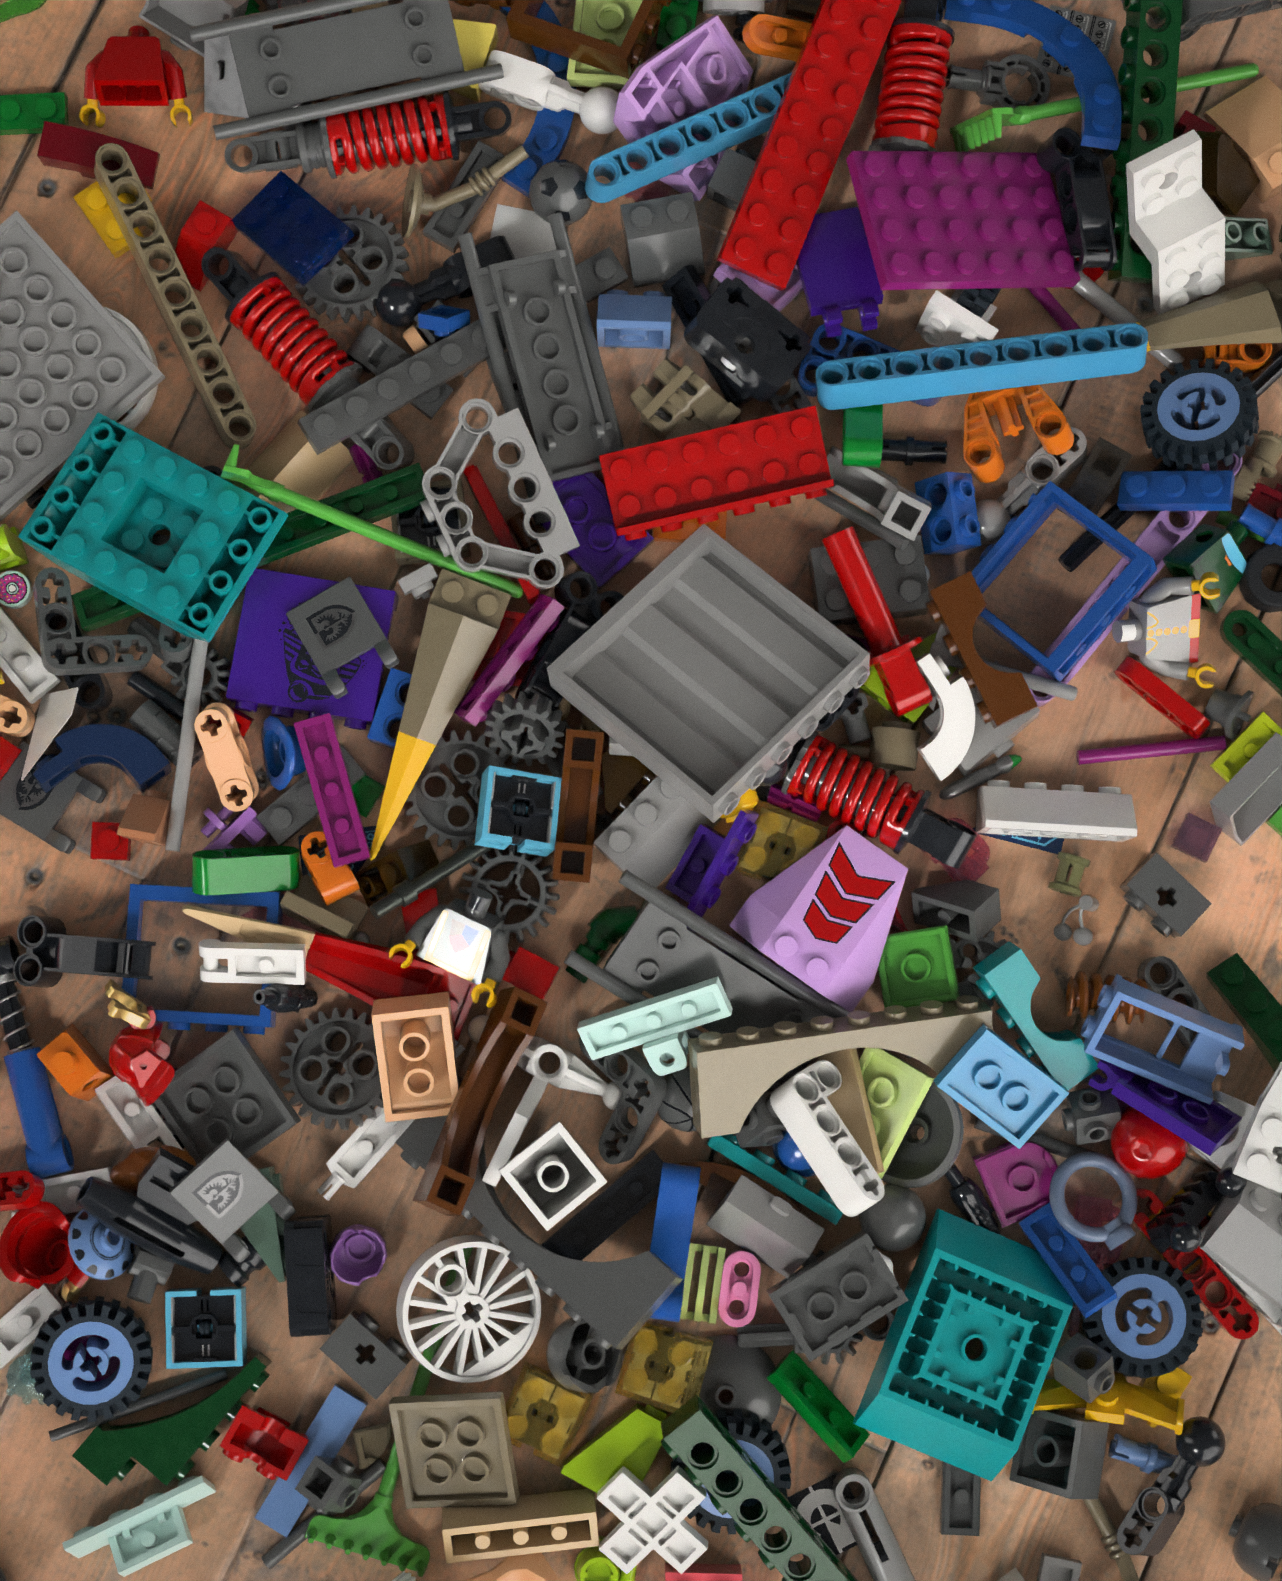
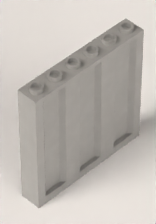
[547,524,870,823]

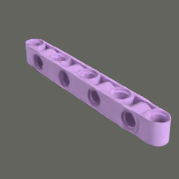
[1030,453,1242,707]

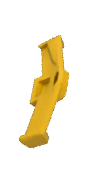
[1032,1372,1185,1435]

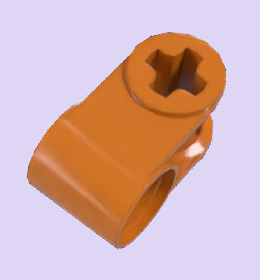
[1199,343,1273,374]
[301,831,360,906]

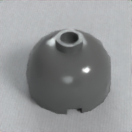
[546,1318,623,1393]
[1228,1503,1282,1581]

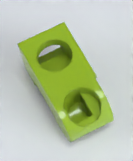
[0,524,29,572]

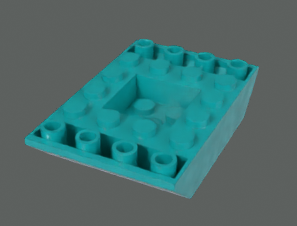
[18,412,288,643]
[853,1208,1073,1481]

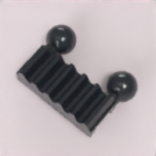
[1146,1167,1247,1253]

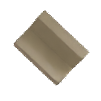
[280,875,368,940]

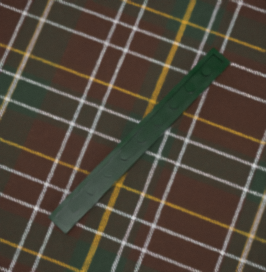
[71,463,426,633]

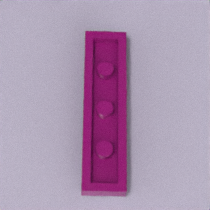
[454,594,564,727]
[293,713,372,868]

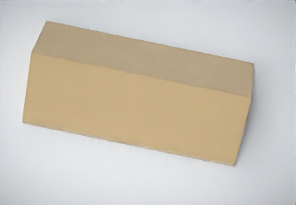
[241,410,353,513]

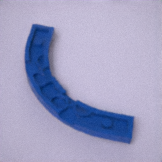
[499,0,577,199]
[944,0,1122,151]

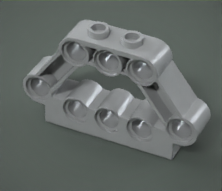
[420,398,580,590]

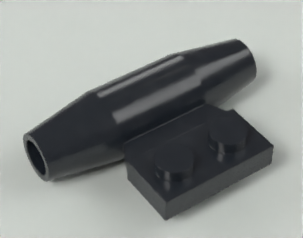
[76,1147,223,1274]

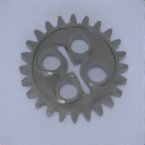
[291,205,409,323]
[405,730,517,851]
[279,1008,384,1130]

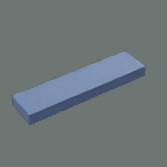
[254,1384,368,1538]

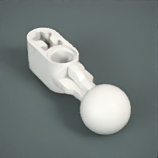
[478,50,619,134]

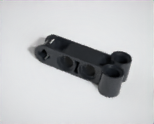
[1037,127,1117,272]
[515,571,624,711]
[13,915,156,988]

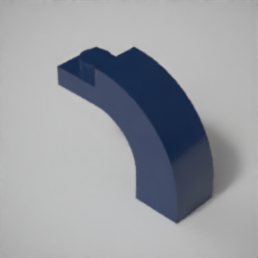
[33,724,172,794]

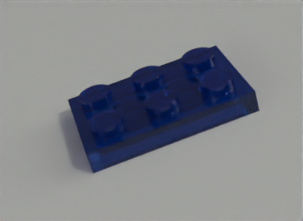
[232,171,354,287]

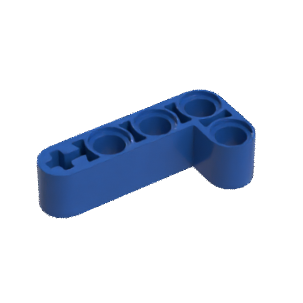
[797,324,942,407]
[650,1162,701,1322]

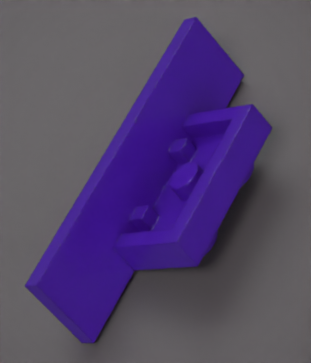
[665,810,759,917]

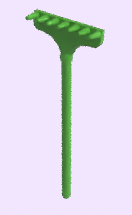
[949,63,1259,152]
[221,444,524,598]
[305,1247,473,1577]

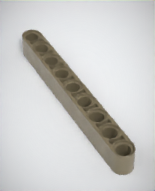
[94,143,257,450]

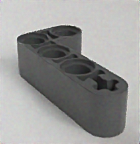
[1180,0,1282,42]

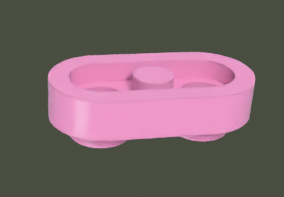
[718,1250,761,1327]

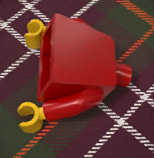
[79,25,193,128]

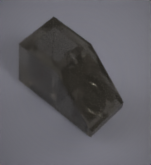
[1057,437,1132,515]

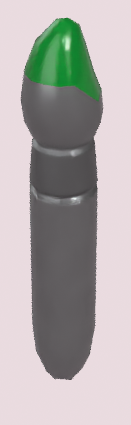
[939,754,1022,800]

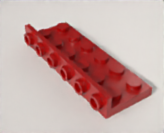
[598,405,835,541]

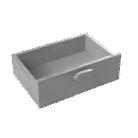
[139,0,249,57]
[922,660,1040,777]
[1210,732,1282,846]
[706,1175,825,1277]

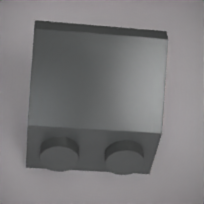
[620,192,705,288]
[1010,1410,1109,1499]

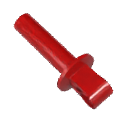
[822,526,933,717]

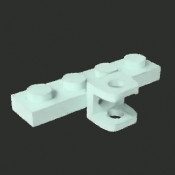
[577,976,733,1076]

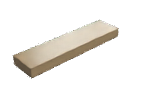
[818,1048,885,1174]

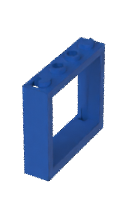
[966,481,1157,682]
[122,884,285,1035]

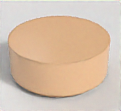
[403,325,429,354]

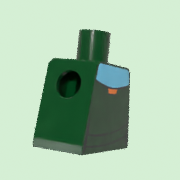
[1162,520,1248,614]

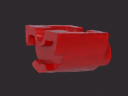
[219,1403,309,1481]

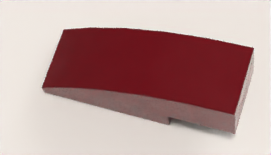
[37,121,160,190]

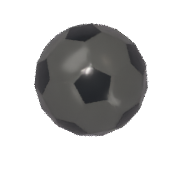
[529,159,593,225]

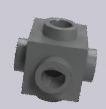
[1061,1088,1121,1145]
[735,1091,786,1148]
[295,1455,364,1515]

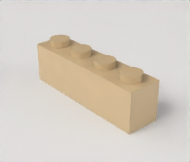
[442,1488,599,1564]

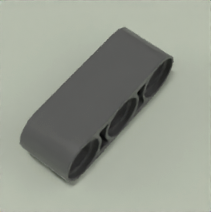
[1137,956,1211,1050]

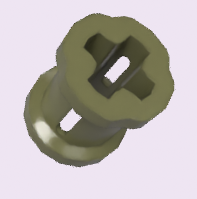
[1048,852,1091,897]

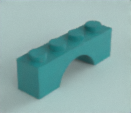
[973,941,1099,1090]

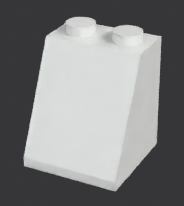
[498,1121,607,1231]

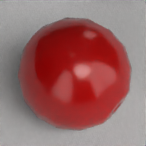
[1110,1106,1188,1179]

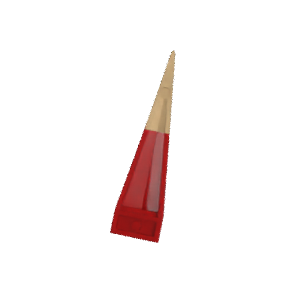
[182,905,476,1041]

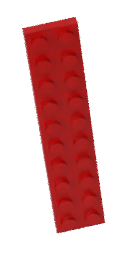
[717,0,902,291]

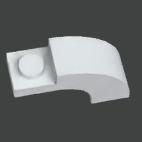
[915,653,975,781]

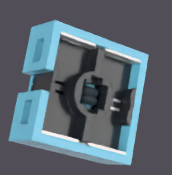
[474,765,562,857]
[165,1286,247,1369]

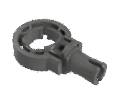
[946,54,1050,108]

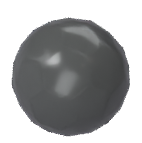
[859,1184,927,1252]

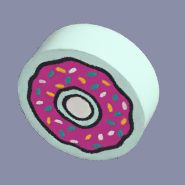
[0,570,33,609]

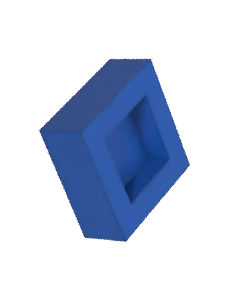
[418,305,470,336]

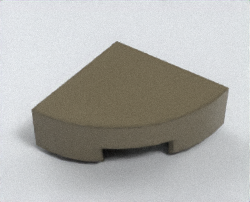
[352,1422,391,1469]

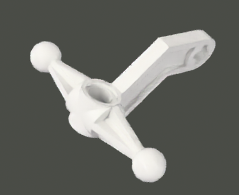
[468,1015,624,1188]

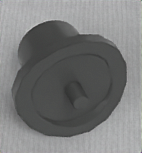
[1204,688,1254,740]

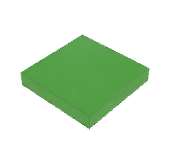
[878,925,960,1008]

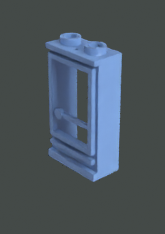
[1080,974,1245,1105]

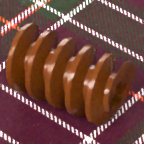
[1065,971,1148,1025]

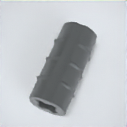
[129,699,204,768]

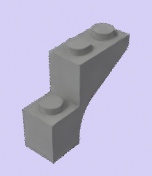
[827,445,932,541]

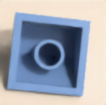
[596,290,672,349]

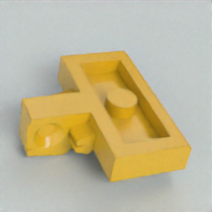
[73,181,152,259]

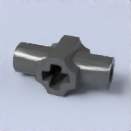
[838,692,871,745]
[127,1245,174,1304]

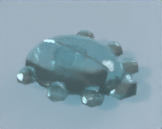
[6,1350,45,1405]

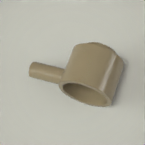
[837,721,920,771]

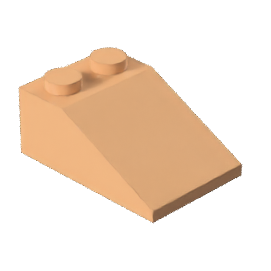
[1204,75,1282,203]
[371,992,459,1122]

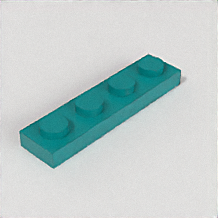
[706,1134,843,1225]

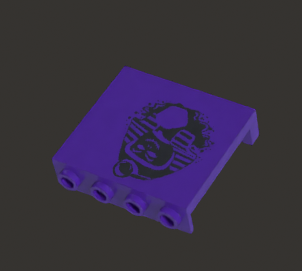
[226,568,399,730]

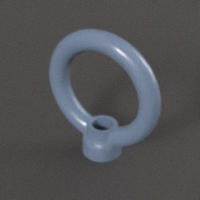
[1049,1152,1137,1251]

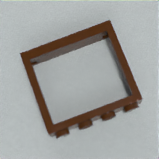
[506,0,672,79]

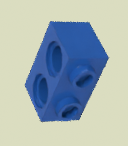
[914,472,982,555]
[367,668,412,749]

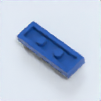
[1117,470,1235,511]
[1019,1202,1117,1318]

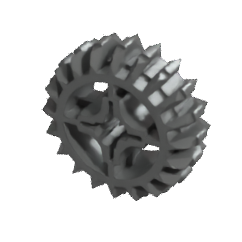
[459,844,560,944]

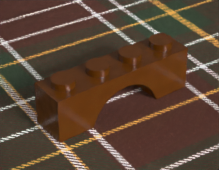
[925,571,1038,729]
[552,728,604,883]

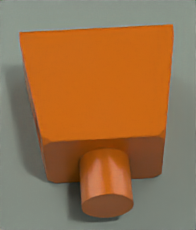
[36,1023,115,1101]

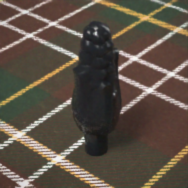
[253,984,318,1013]
[944,1163,1000,1235]

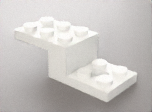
[1126,129,1225,315]

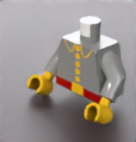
[1112,572,1220,688]

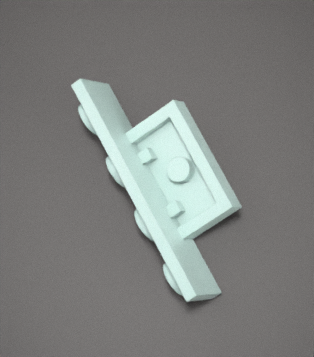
[62,1475,217,1577]

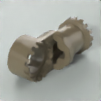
[1233,430,1282,502]

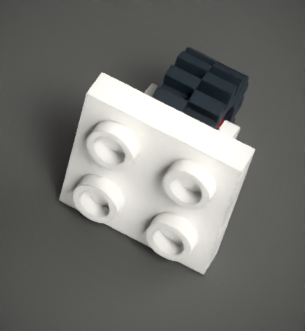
[915,288,1002,346]

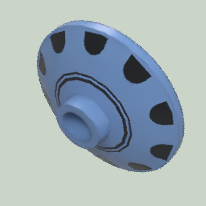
[68,1209,135,1280]

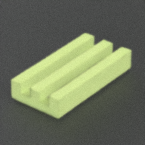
[680,1242,726,1324]

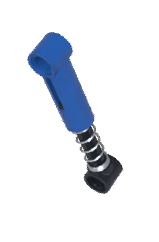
[0,935,74,1179]

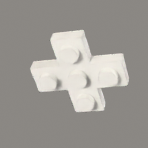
[597,1465,708,1574]

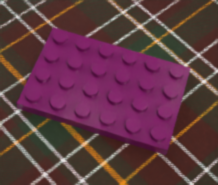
[846,151,1081,290]

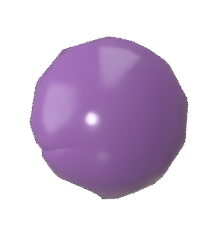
[329,1224,387,1286]

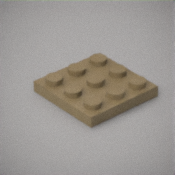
[389,1391,520,1509]

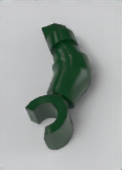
[565,895,676,984]

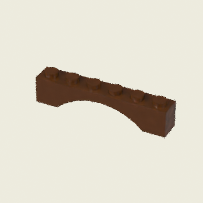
[413,987,548,1216]

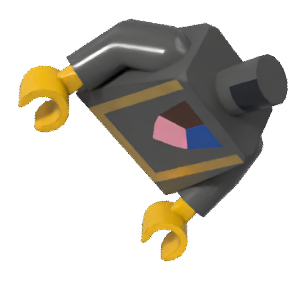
[389,888,510,1008]

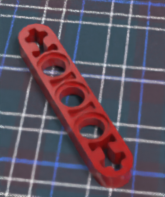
[1132,1187,1259,1340]

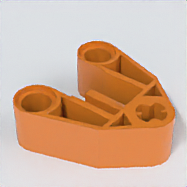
[963,385,1074,483]

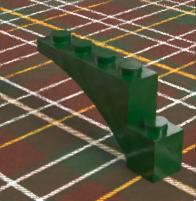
[1206,953,1282,1072]
[72,1352,272,1486]

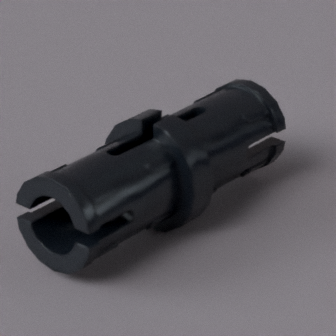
[881,436,947,466]

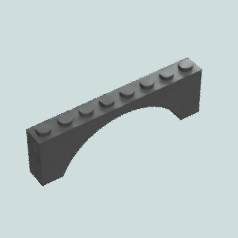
[395,1075,683,1350]

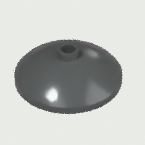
[881,1081,964,1188]
[670,1334,781,1426]

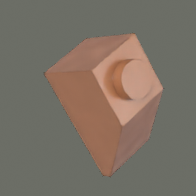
[117,789,171,846]

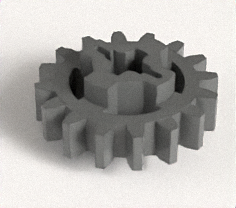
[484,691,567,766]

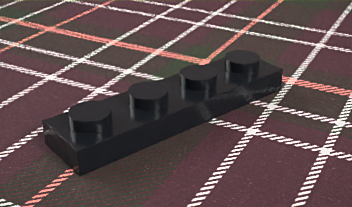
[662,264,754,408]
[541,1149,663,1261]

